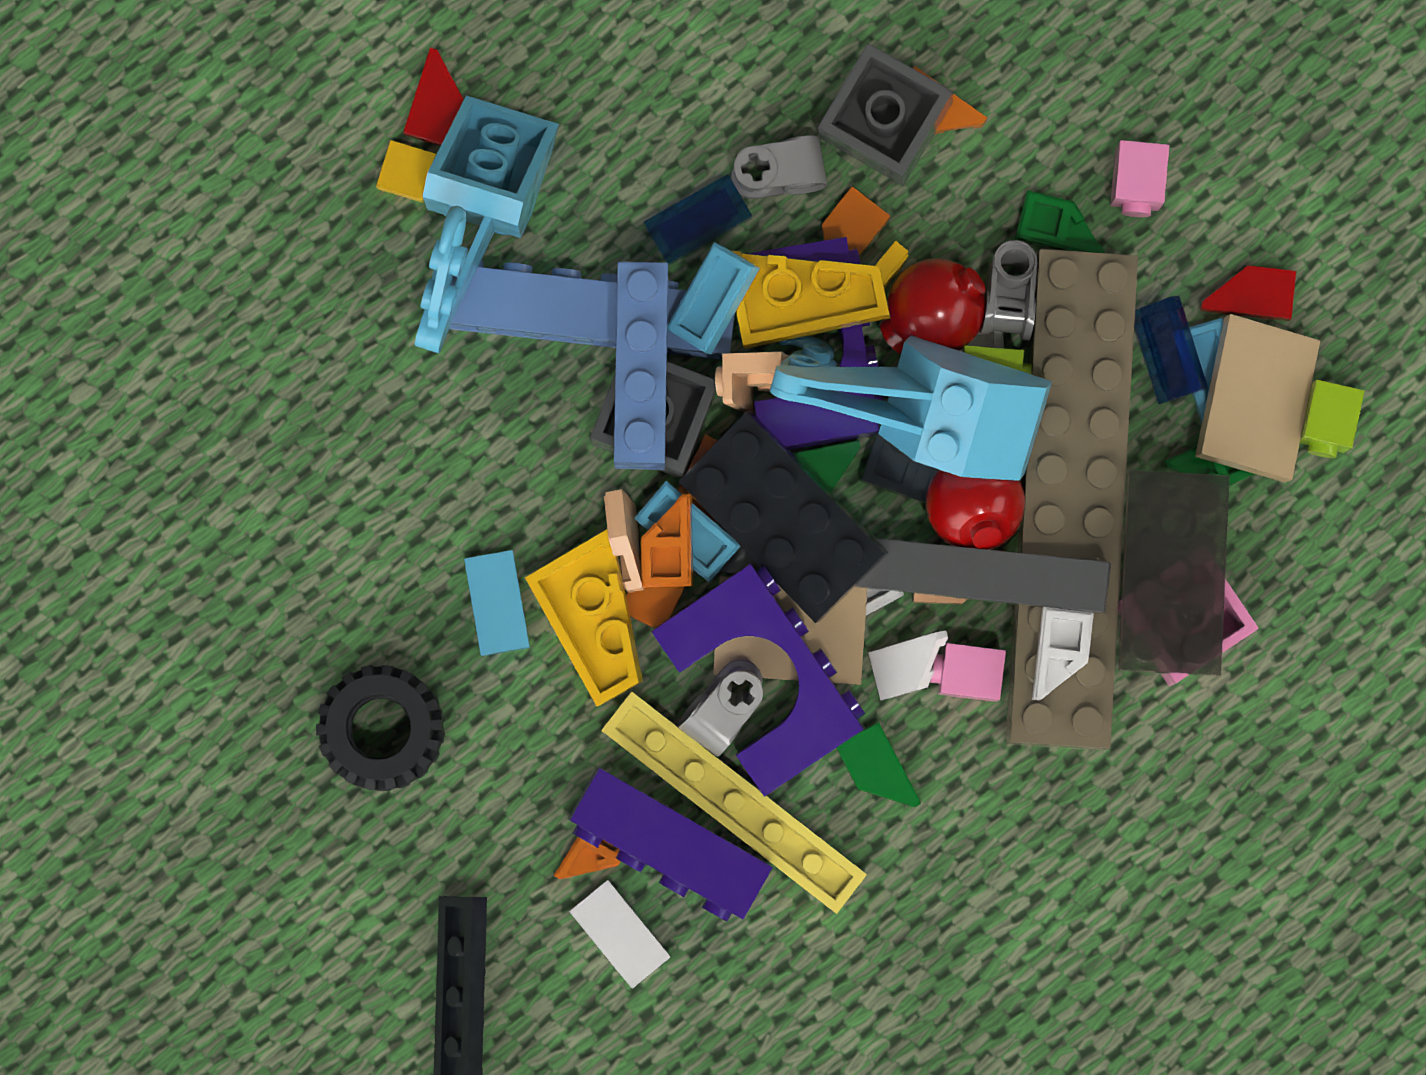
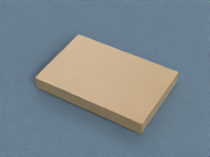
[1195,314,1320,483]
[713,576,867,685]

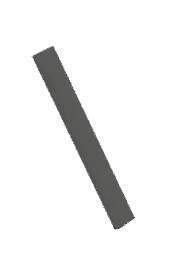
[718,523,1111,613]

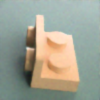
[715,352,788,412]

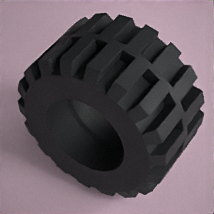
[316,665,445,791]

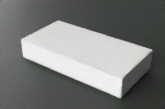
[569,880,670,989]

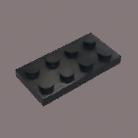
[678,411,888,623]

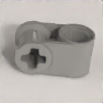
[731,136,828,199]
[979,240,1038,340]
[677,659,763,757]

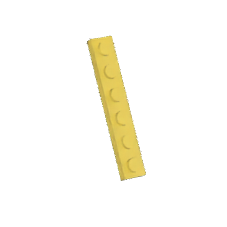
[601,692,867,914]

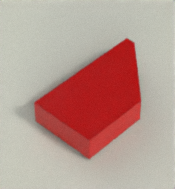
[403,48,464,146]
[1200,265,1296,321]

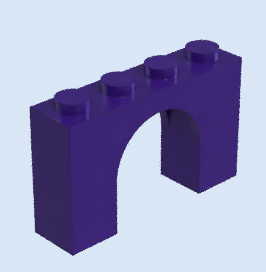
[747,237,884,450]
[651,563,866,797]

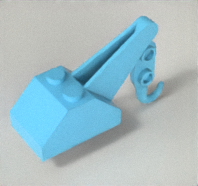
[415,95,559,353]
[770,335,1052,481]

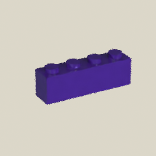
[567,767,773,922]

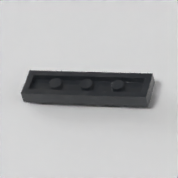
[434,896,487,1075]

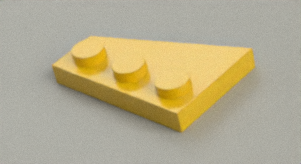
[732,251,890,349]
[525,529,643,707]

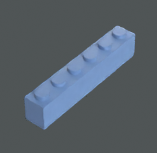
[449,260,735,360]

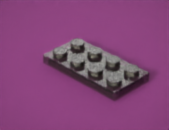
[1118,470,1230,676]

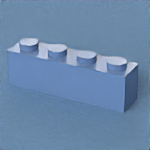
[614,262,668,470]

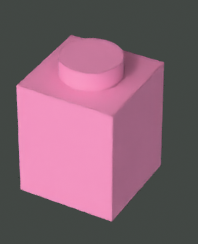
[1110,140,1169,217]
[930,643,1006,702]

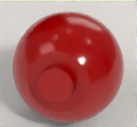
[880,258,986,354]
[926,470,1025,550]

